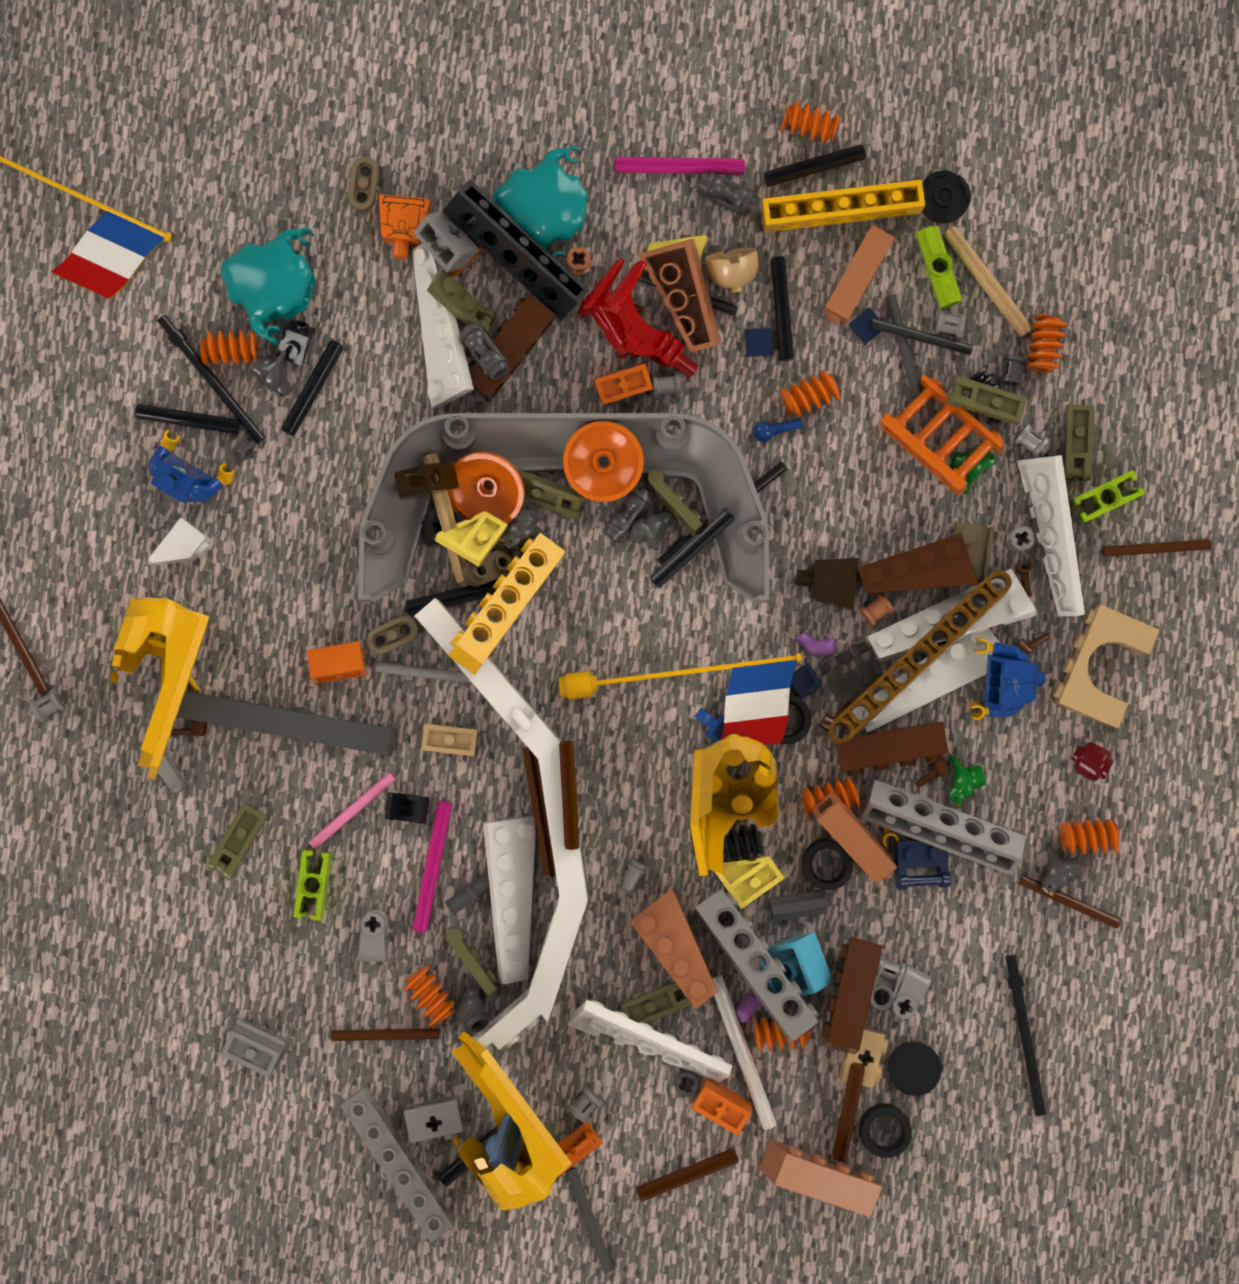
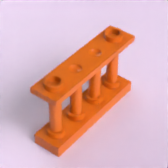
[880,374,1004,496]

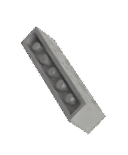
[861,780,1026,876]
[694,889,819,1044]
[340,1085,456,1243]

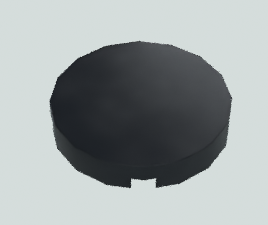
[922,170,971,224]
[888,1041,942,1096]

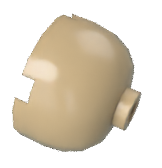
[705,248,759,293]

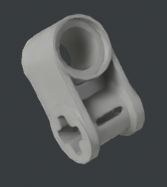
[358,909,389,962]
[870,955,906,1010]
[889,964,932,1019]

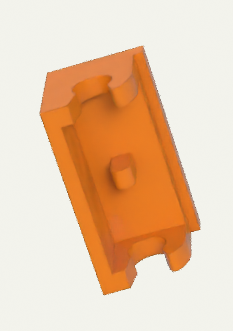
[593,363,653,405]
[307,641,368,684]
[691,1078,753,1136]

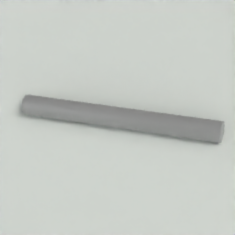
[375,662,472,683]

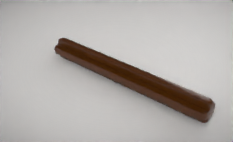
[523,747,556,877]

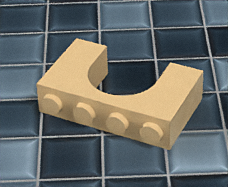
[1053,604,1160,729]

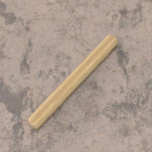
[943,226,1033,337]
[422,454,467,583]

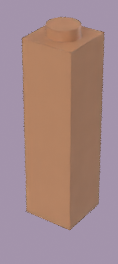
[823,225,895,325]
[812,792,897,884]

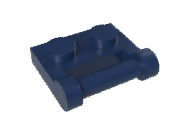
[894,840,951,890]

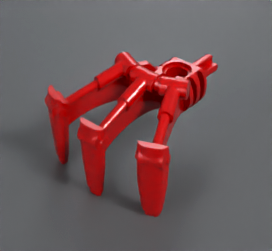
[577,258,699,378]

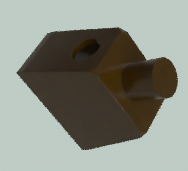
[394,461,459,499]
[795,558,859,611]

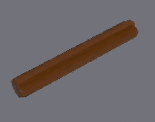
[559,741,579,850]
[833,1062,865,1161]
[637,1148,739,1201]

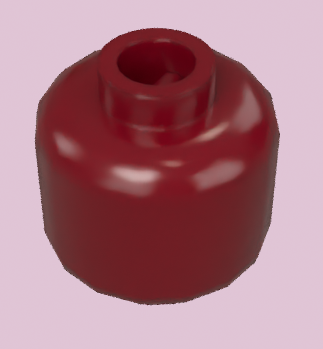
[1071,742,1114,782]

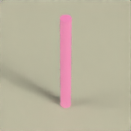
[309,772,396,850]

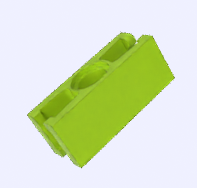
[1069,470,1145,525]
[293,849,333,921]

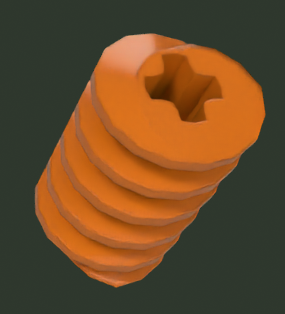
[781,99,840,145]
[1025,314,1068,373]
[201,330,259,365]
[780,371,841,419]
[802,778,861,821]
[1060,819,1120,855]
[403,965,457,1027]
[754,1016,810,1051]

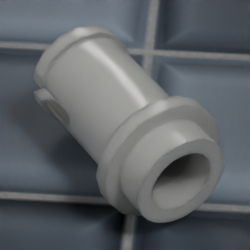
[618,859,646,895]

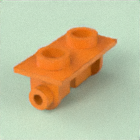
[557,1121,603,1176]

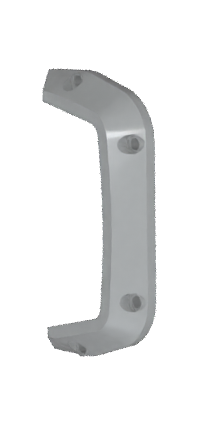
[358,413,769,603]

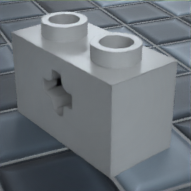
[413,210,479,273]
[403,1095,465,1145]

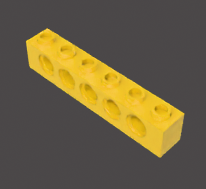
[760,179,925,233]
[448,533,566,675]

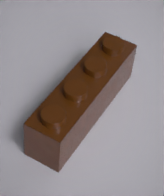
[468,295,556,401]
[835,722,949,776]
[821,937,883,1055]

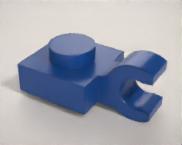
[694,708,724,743]

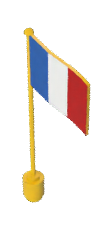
[0,156,172,299]
[559,652,802,745]

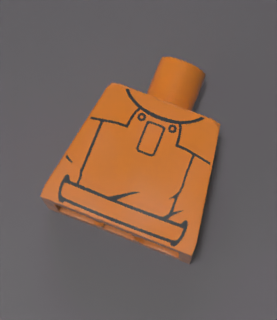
[379,194,432,259]

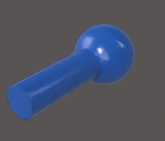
[753,418,803,442]

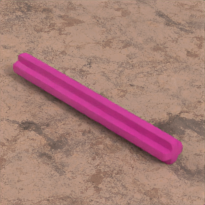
[615,157,745,175]
[413,801,452,933]

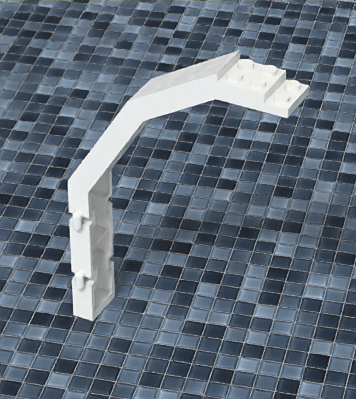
[415,598,588,1051]

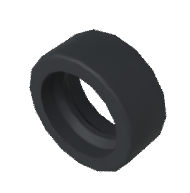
[779,694,812,744]
[801,839,853,890]
[859,1103,912,1158]

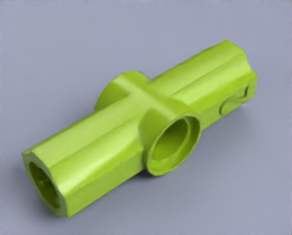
[915,225,962,309]

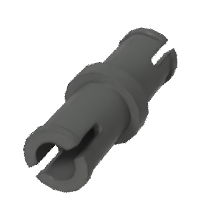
[444,871,490,915]

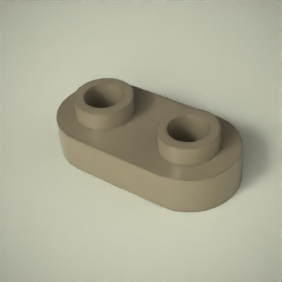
[348,157,379,212]
[462,550,512,587]
[366,616,418,654]

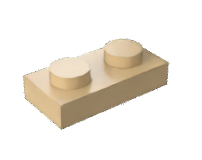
[421,724,478,756]

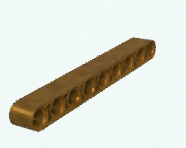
[829,570,1012,745]

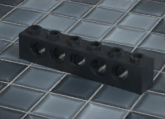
[443,179,589,321]

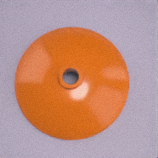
[563,421,644,502]
[448,452,525,524]

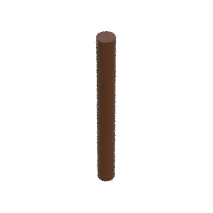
[1103,539,1211,557]
[0,598,50,695]
[1019,875,1121,929]
[331,1028,439,1041]

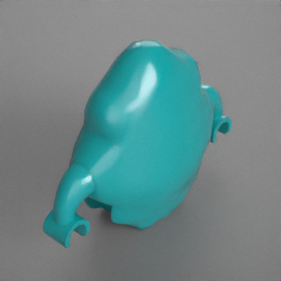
[492,146,588,266]
[221,227,316,345]

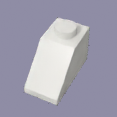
[148,518,211,565]

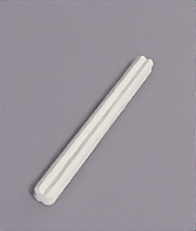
[713,975,777,1130]

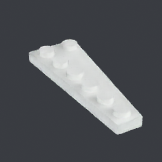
[412,244,474,408]
[1017,455,1085,616]
[868,569,1037,662]
[853,629,1000,733]
[483,816,536,984]
[567,1000,732,1083]

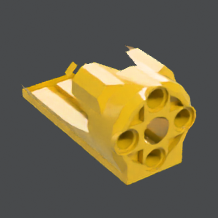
[110,597,209,780]
[690,734,779,876]
[451,1032,572,1210]

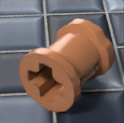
[567,247,591,276]
[859,593,895,627]

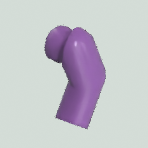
[796,631,836,657]
[736,993,763,1023]

